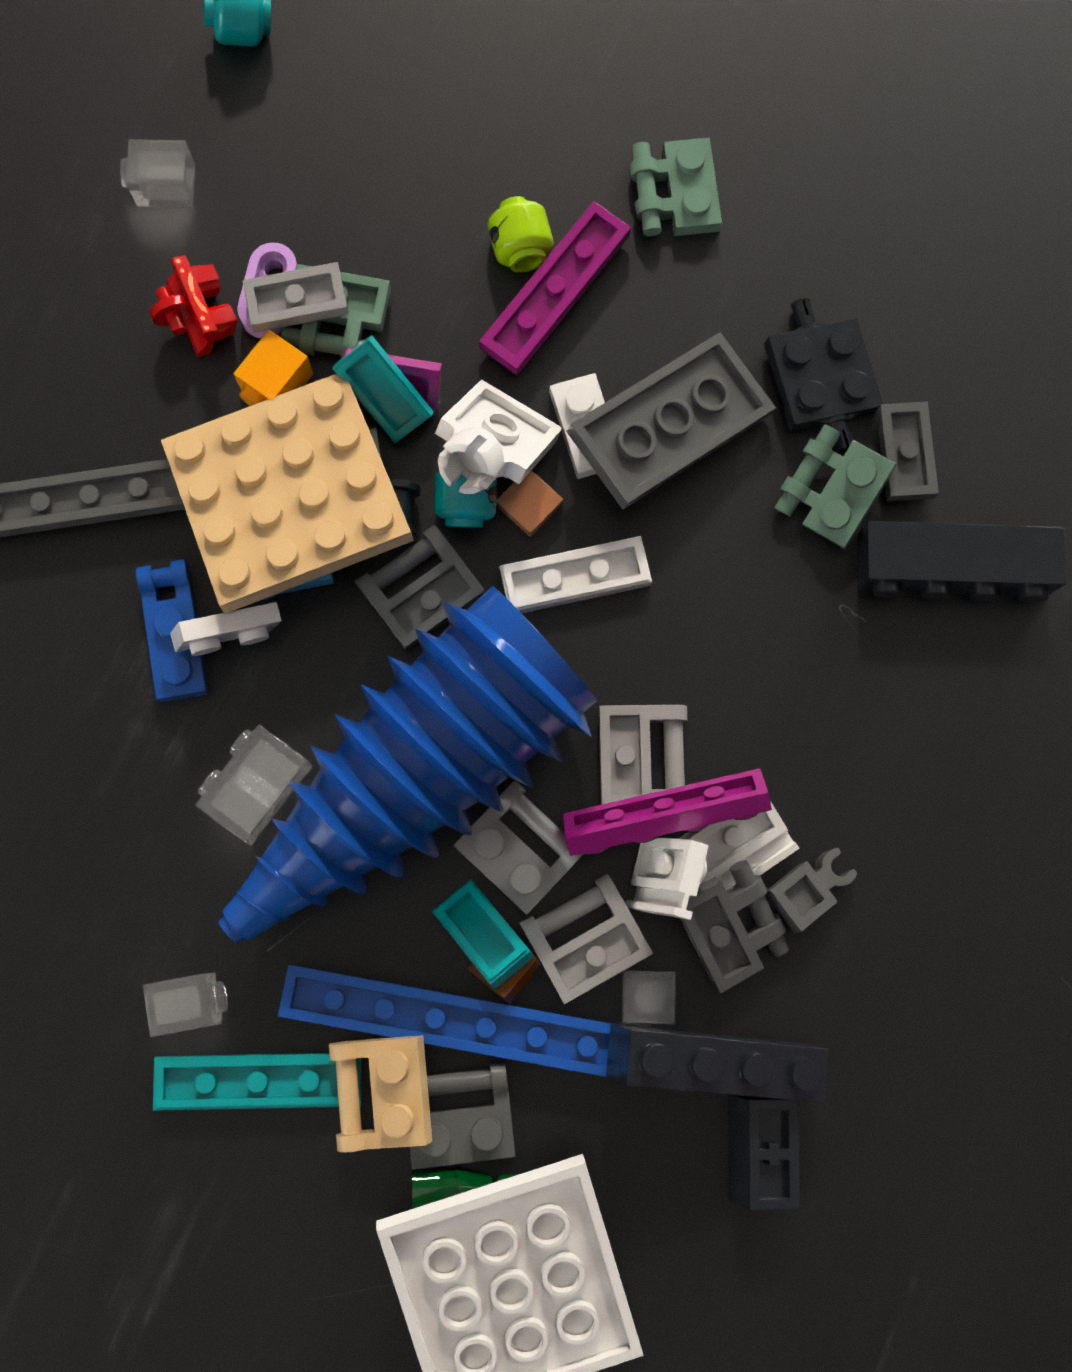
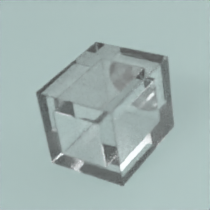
[120,139,195,207]
[143,972,228,1037]

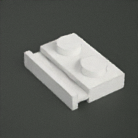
[679,801,799,892]
[625,838,709,920]

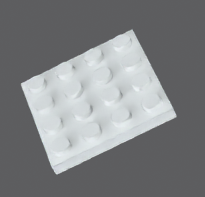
[376,1154,644,1372]

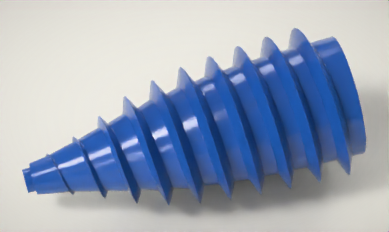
[218,586,597,944]

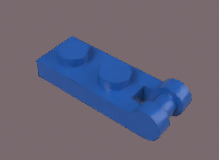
[136,559,209,703]

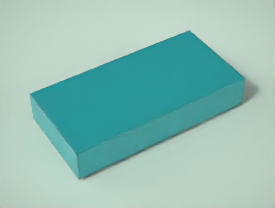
[332,335,434,443]
[432,880,535,990]

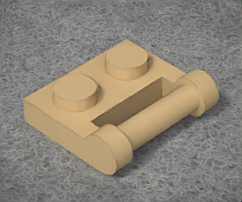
[329,1035,433,1152]

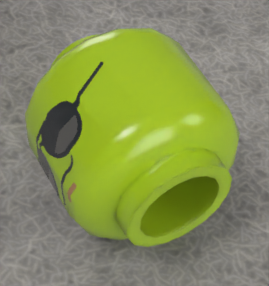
[487,196,554,273]

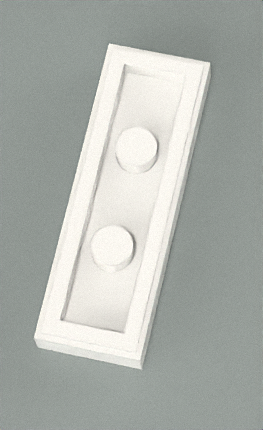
[499,536,652,613]

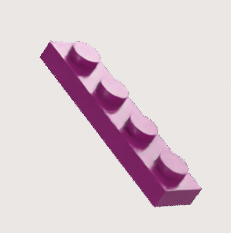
[479,201,631,376]
[563,768,772,856]

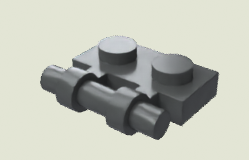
[680,860,790,993]

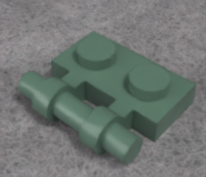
[629,137,722,236]
[282,264,391,359]
[774,424,897,550]

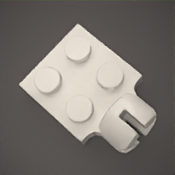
[435,380,563,494]

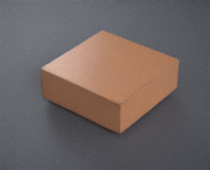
[496,470,564,537]

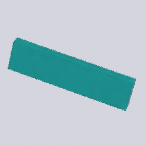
[153,1053,363,1111]

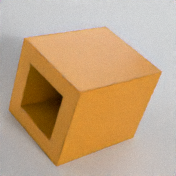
[233,329,313,406]

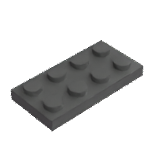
[566,332,776,510]

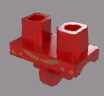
[149,255,237,357]

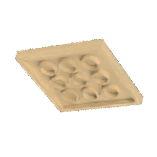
[161,374,414,614]

